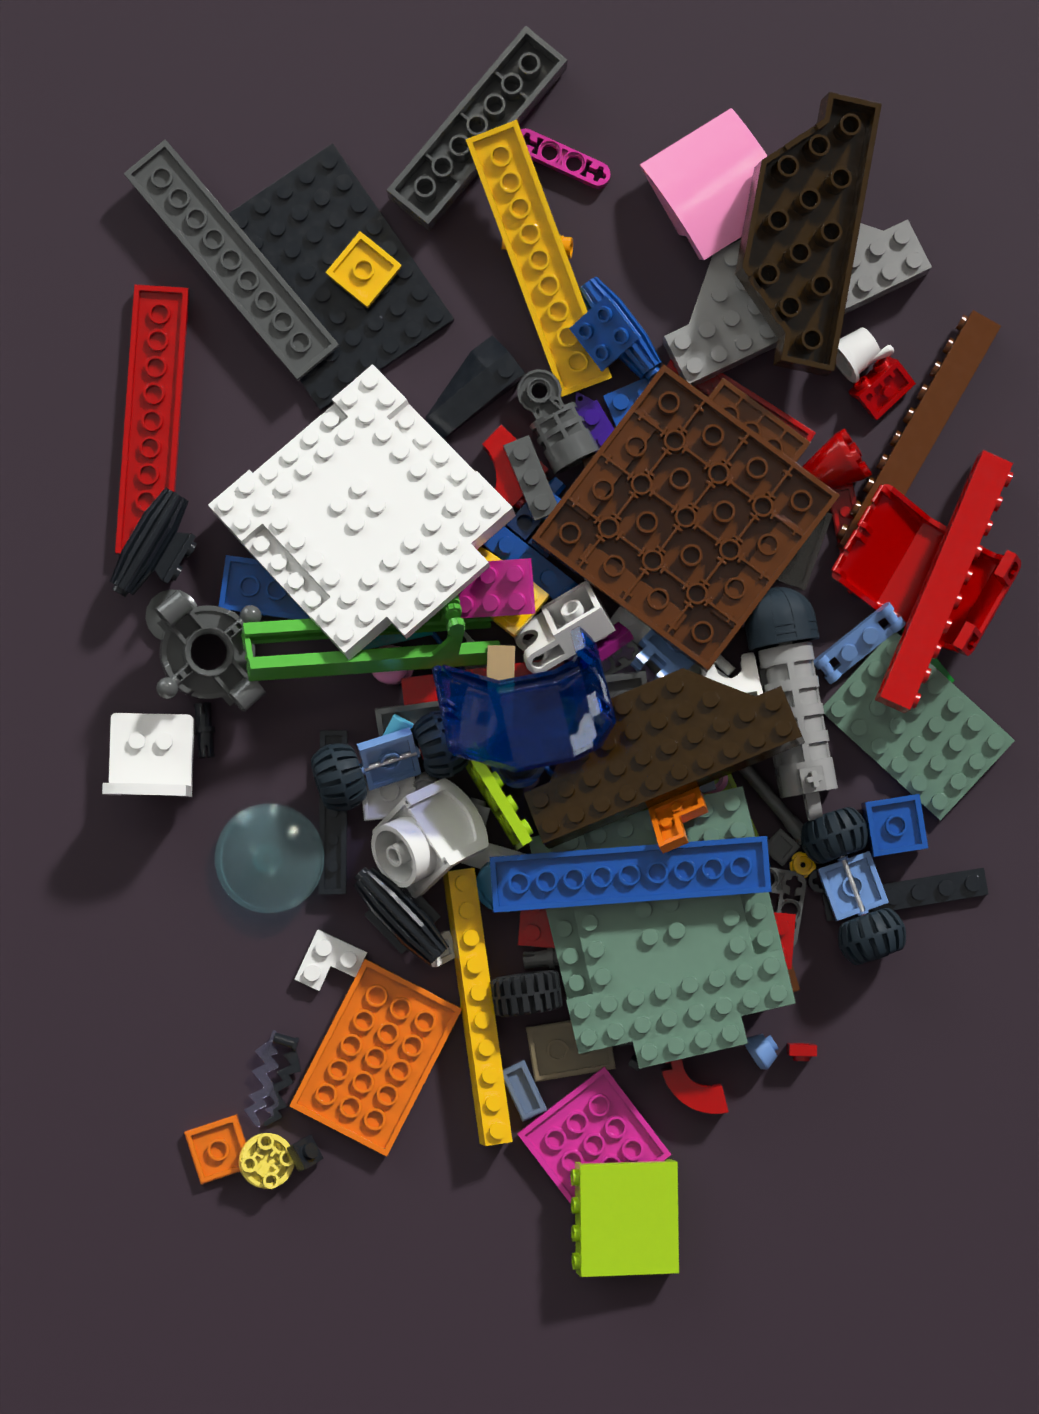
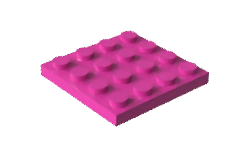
[517,1067,671,1204]

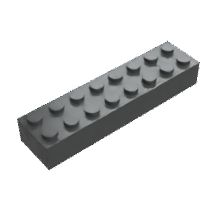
[387,26,567,232]

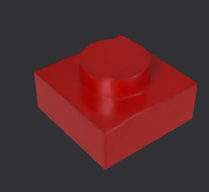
[787,1043,817,1061]

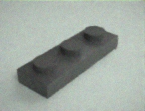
[503,435,557,522]

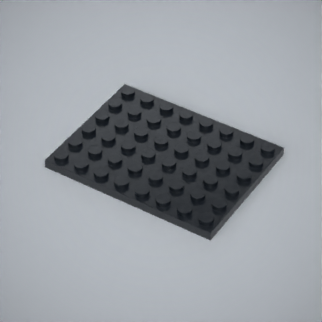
[228,143,454,411]

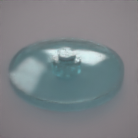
[215,804,324,913]

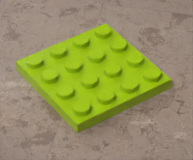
[462,744,533,851]

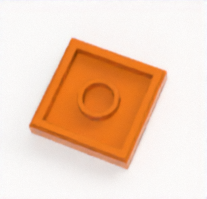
[184,1114,246,1184]

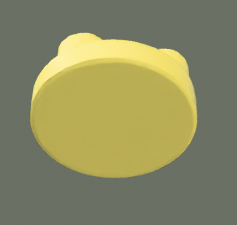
[239,1133,294,1189]

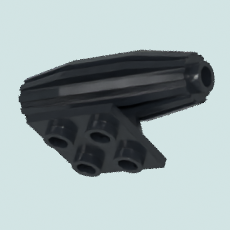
[110,488,197,597]
[353,866,449,966]

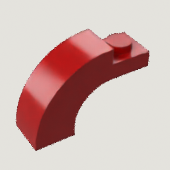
[661,1059,729,1114]

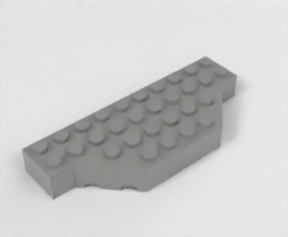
[662,219,932,386]

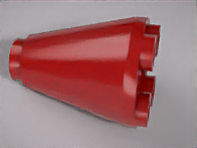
[802,428,872,489]

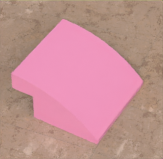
[640,108,767,260]

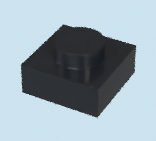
[287,1134,324,1172]

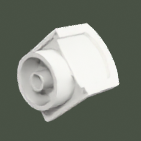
[102,713,194,797]
[371,778,489,898]

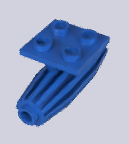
[569,277,662,380]

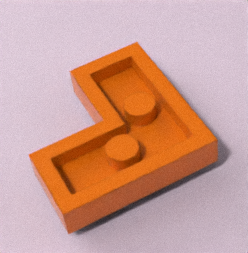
[648,786,708,854]

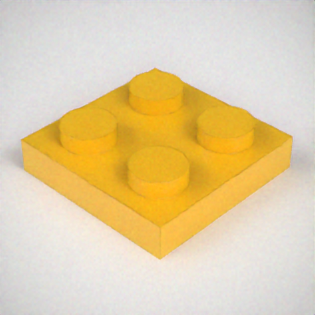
[325,231,402,308]

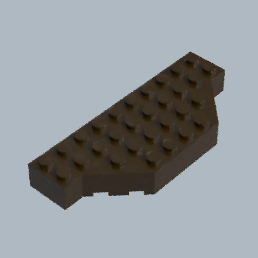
[735,92,882,377]
[524,668,805,849]

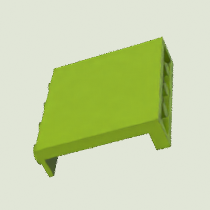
[570,1159,679,1277]

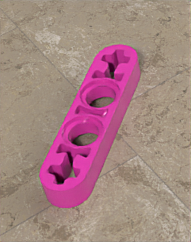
[521,128,611,189]

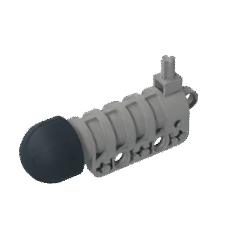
[745,587,838,821]

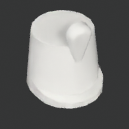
[835,327,894,383]

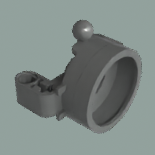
[154,590,267,712]

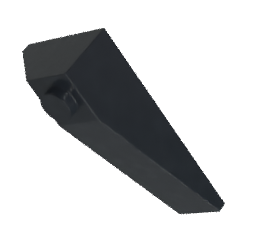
[424,335,525,439]

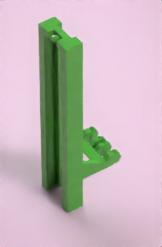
[241,595,500,681]

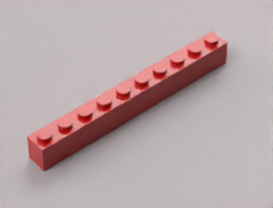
[875,450,1013,713]

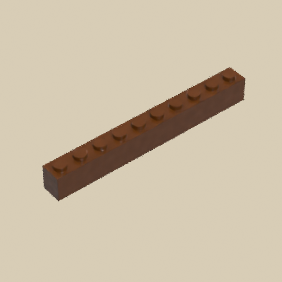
[836,310,1001,550]

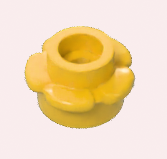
[789,852,816,878]

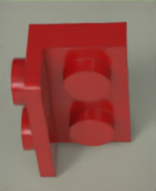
[848,357,916,420]

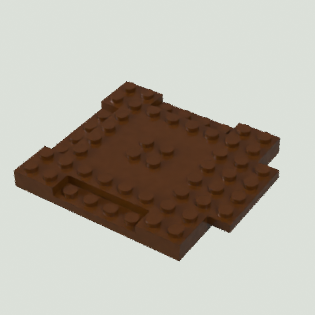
[531,364,840,672]

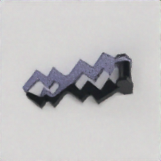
[244,1030,301,1127]

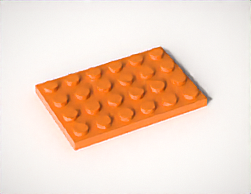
[290,959,462,1156]

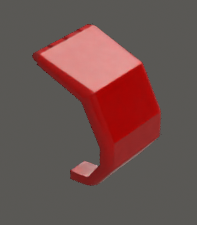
[831,484,1021,656]

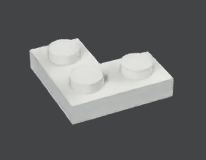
[294,930,367,991]

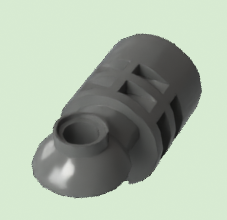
[517,369,599,474]

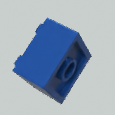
[861,794,928,857]

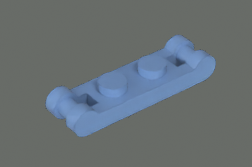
[813,602,906,684]

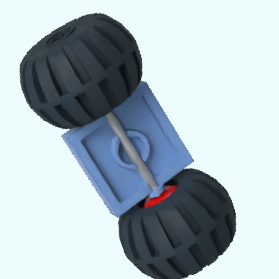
[311,710,469,811]
[801,807,906,965]

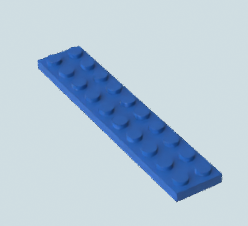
[490,836,772,912]

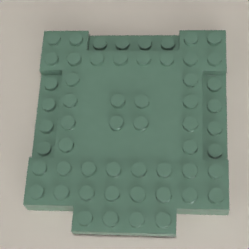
[529,786,796,1069]

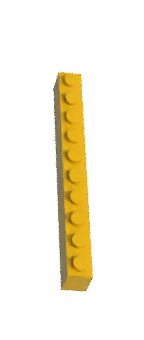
[443,868,513,1146]

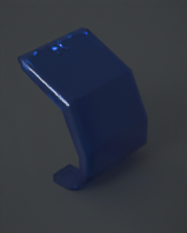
[432,626,616,773]

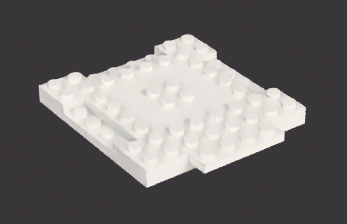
[208,364,516,660]

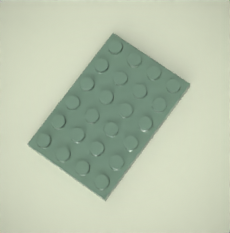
[823,632,1015,821]

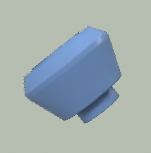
[744,1034,779,1070]

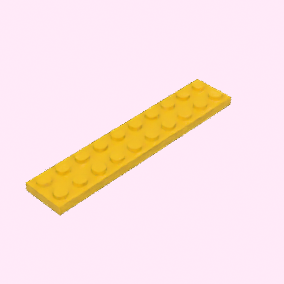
[466,120,612,397]

